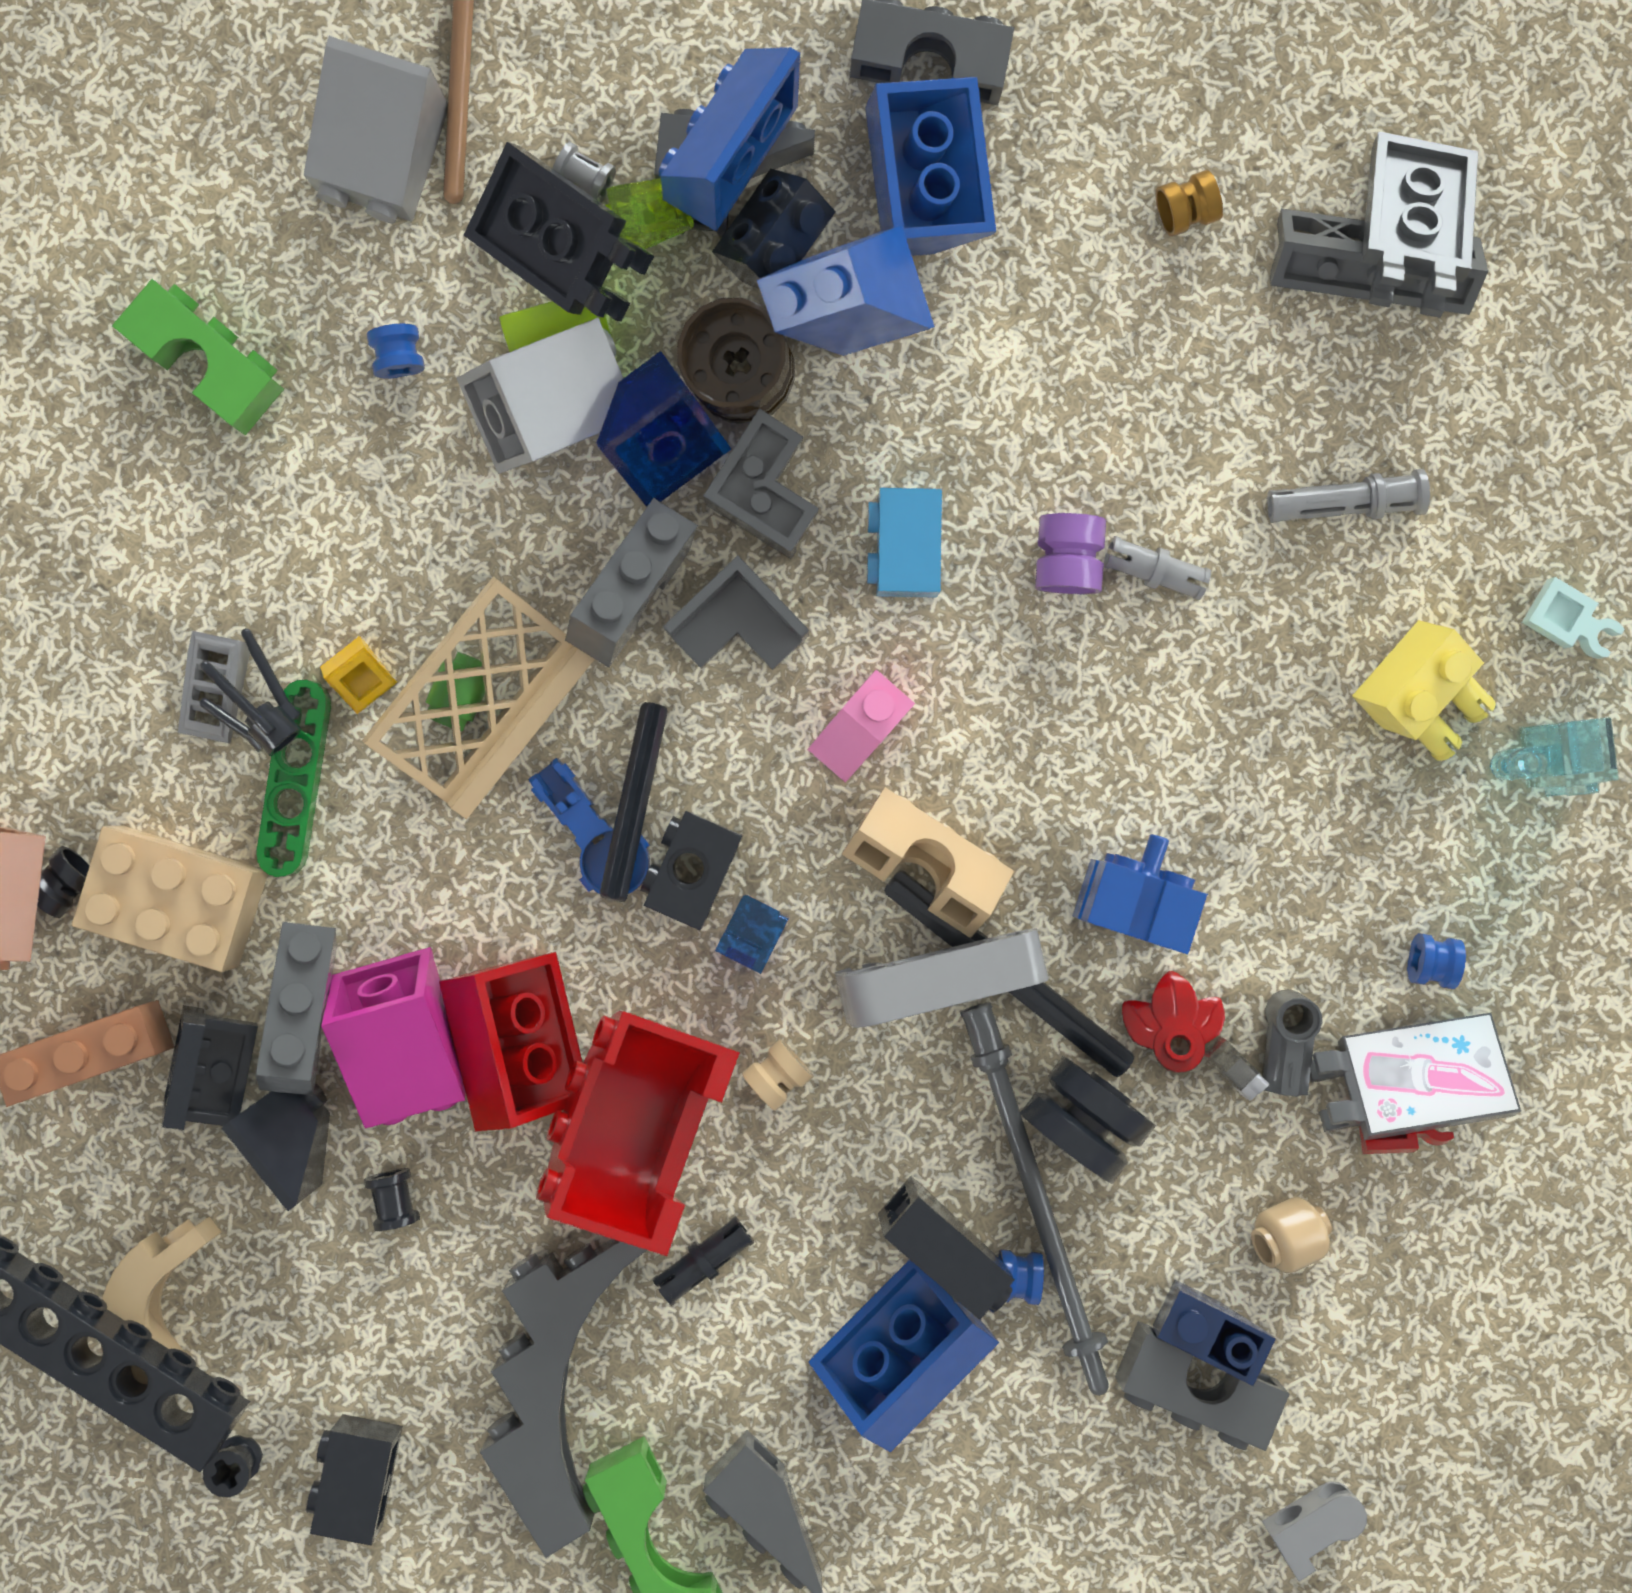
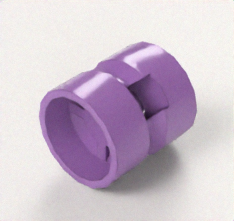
[1035,513,1106,595]

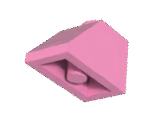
[807,670,915,783]

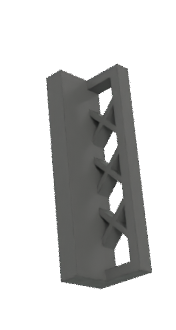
[1270,208,1488,315]

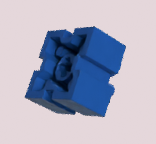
[1072,834,1208,955]

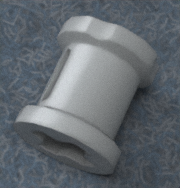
[552,141,616,203]

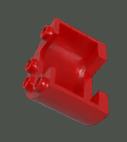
[536,1011,740,1256]

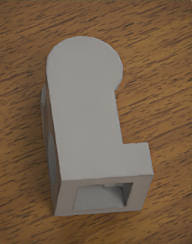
[1262,1482,1367,1581]

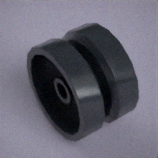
[1020,1055,1156,1184]

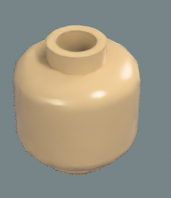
[1251,1197,1332,1273]

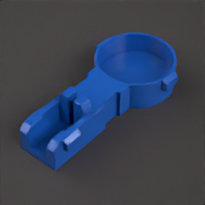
[528,758,650,894]

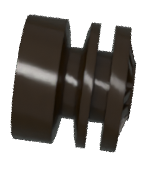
[677,297,795,424]

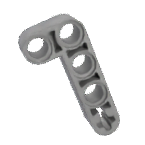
[835,928,1049,1028]

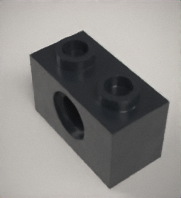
[640,811,743,931]

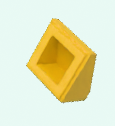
[320,636,397,714]

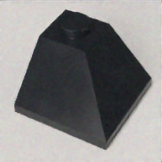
[221,1082,330,1211]

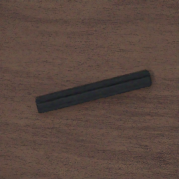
[600,702,668,902]

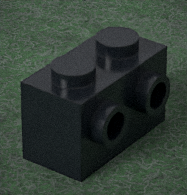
[712,168,836,289]
[306,1414,403,1546]

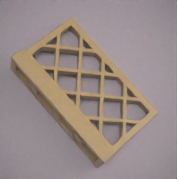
[362,576,595,820]

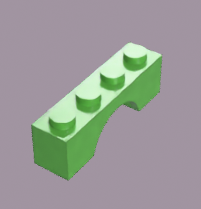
[583,1436,723,1593]

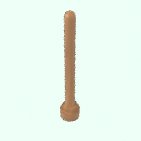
[443,0,474,204]

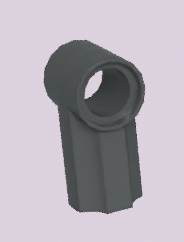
[1262,989,1323,1097]

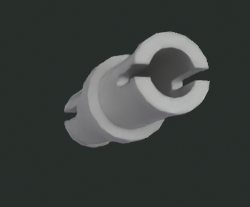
[1103,536,1211,600]

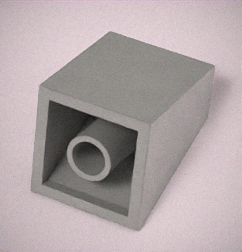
[304,36,448,223]
[456,318,639,474]

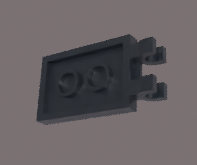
[464,142,654,322]

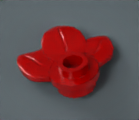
[1122,971,1225,1073]

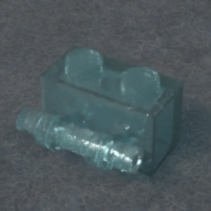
[1489,717,1619,796]

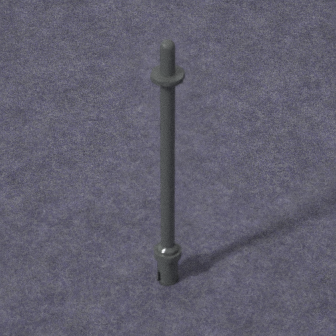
[960,1002,1109,1396]

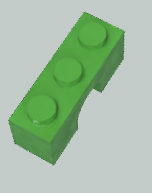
[112,279,284,436]

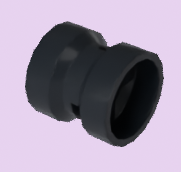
[37,846,90,918]

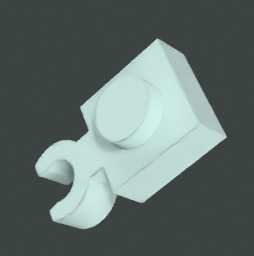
[1521,577,1625,659]

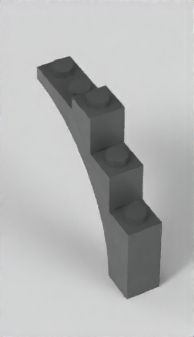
[480,1238,647,1558]

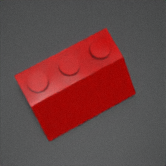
[439,952,583,1132]

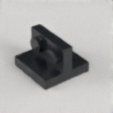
[162,1005,258,1130]

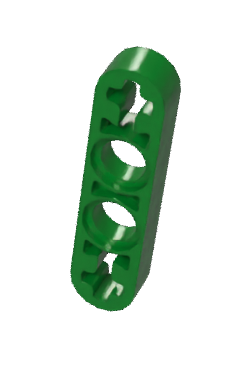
[256,679,331,877]

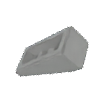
[178,631,250,744]

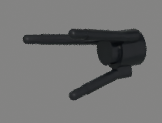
[199,628,301,756]

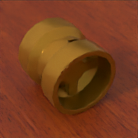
[1155,170,1223,237]

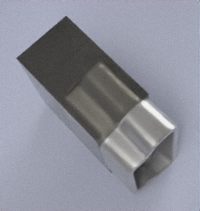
[1204,1036,1269,1101]

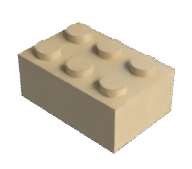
[71,826,268,972]

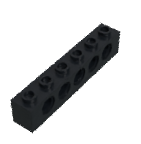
[0,1235,251,1472]

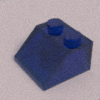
[596,351,732,507]

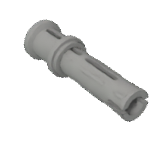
[1267,469,1430,523]

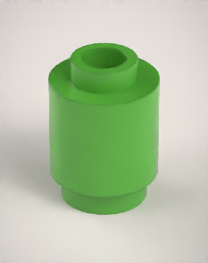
[425,651,492,732]

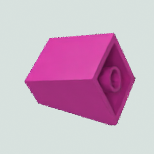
[321,947,466,1129]

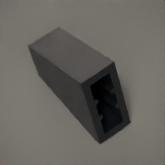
[878,1176,1015,1320]

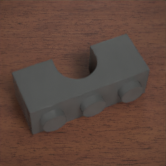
[850,0,1015,106]
[565,498,698,668]
[256,922,337,1095]
[1115,1321,1290,1451]

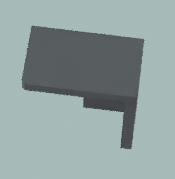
[703,408,819,559]
[663,555,810,670]

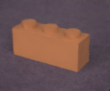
[0,1000,174,1107]

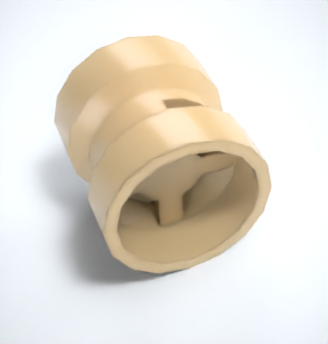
[742,1039,814,1111]

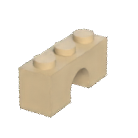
[842,787,1014,938]

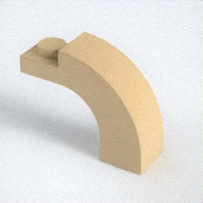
[101,1216,222,1384]

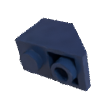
[1153,1280,1276,1386]

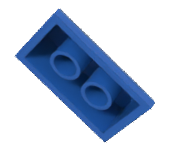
[658,47,800,231]
[865,77,996,256]
[808,1259,1000,1452]

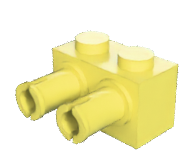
[1352,620,1496,761]

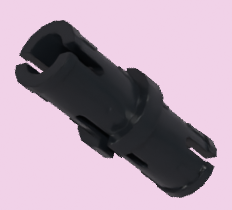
[653,1216,754,1306]

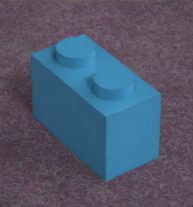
[867,488,942,598]

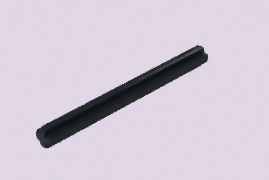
[884,870,1135,1077]

